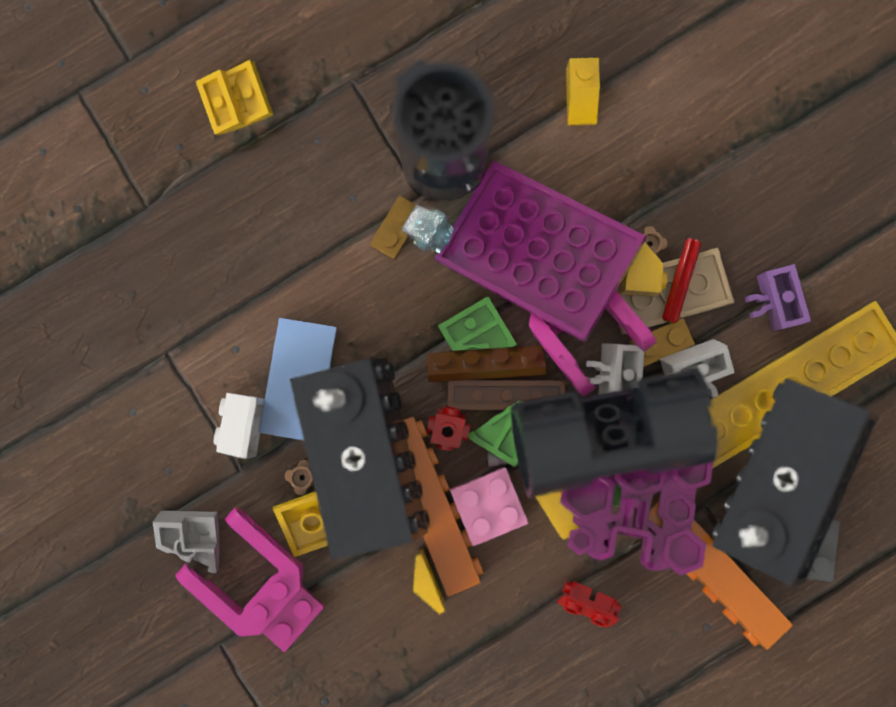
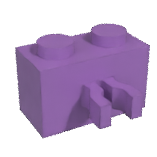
[744,264,811,332]

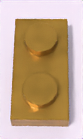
[369,195,424,261]
[628,318,695,367]

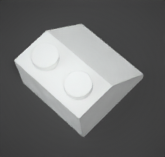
[214,393,265,458]

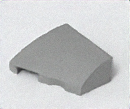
[153,511,219,573]

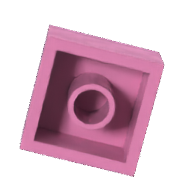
[450,467,528,546]

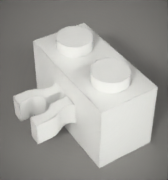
[660,339,735,398]
[586,344,644,394]

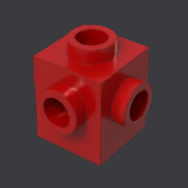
[426,406,470,451]

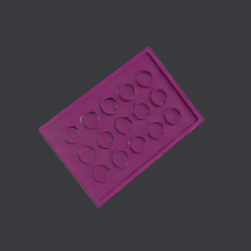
[434,160,647,342]

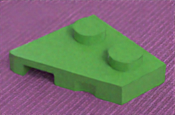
[438,296,517,351]
[468,400,522,467]

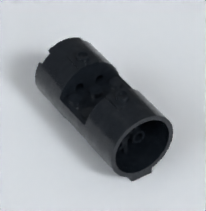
[393,58,494,201]
[510,368,718,498]

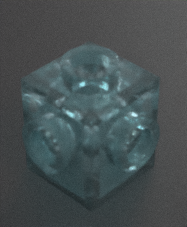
[401,205,455,254]

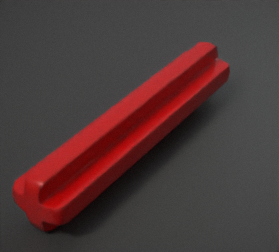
[662,238,702,323]

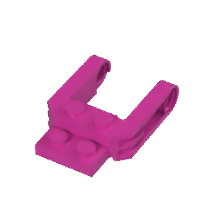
[529,291,657,397]
[175,507,325,653]

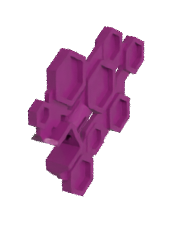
[560,462,713,575]

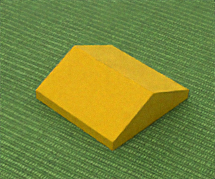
[273,492,328,557]
[413,548,445,614]

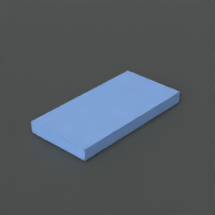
[259,318,337,440]

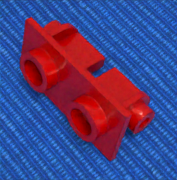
[557,581,621,627]

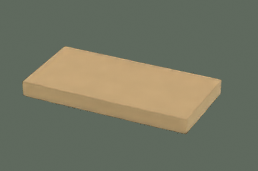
[616,248,735,335]

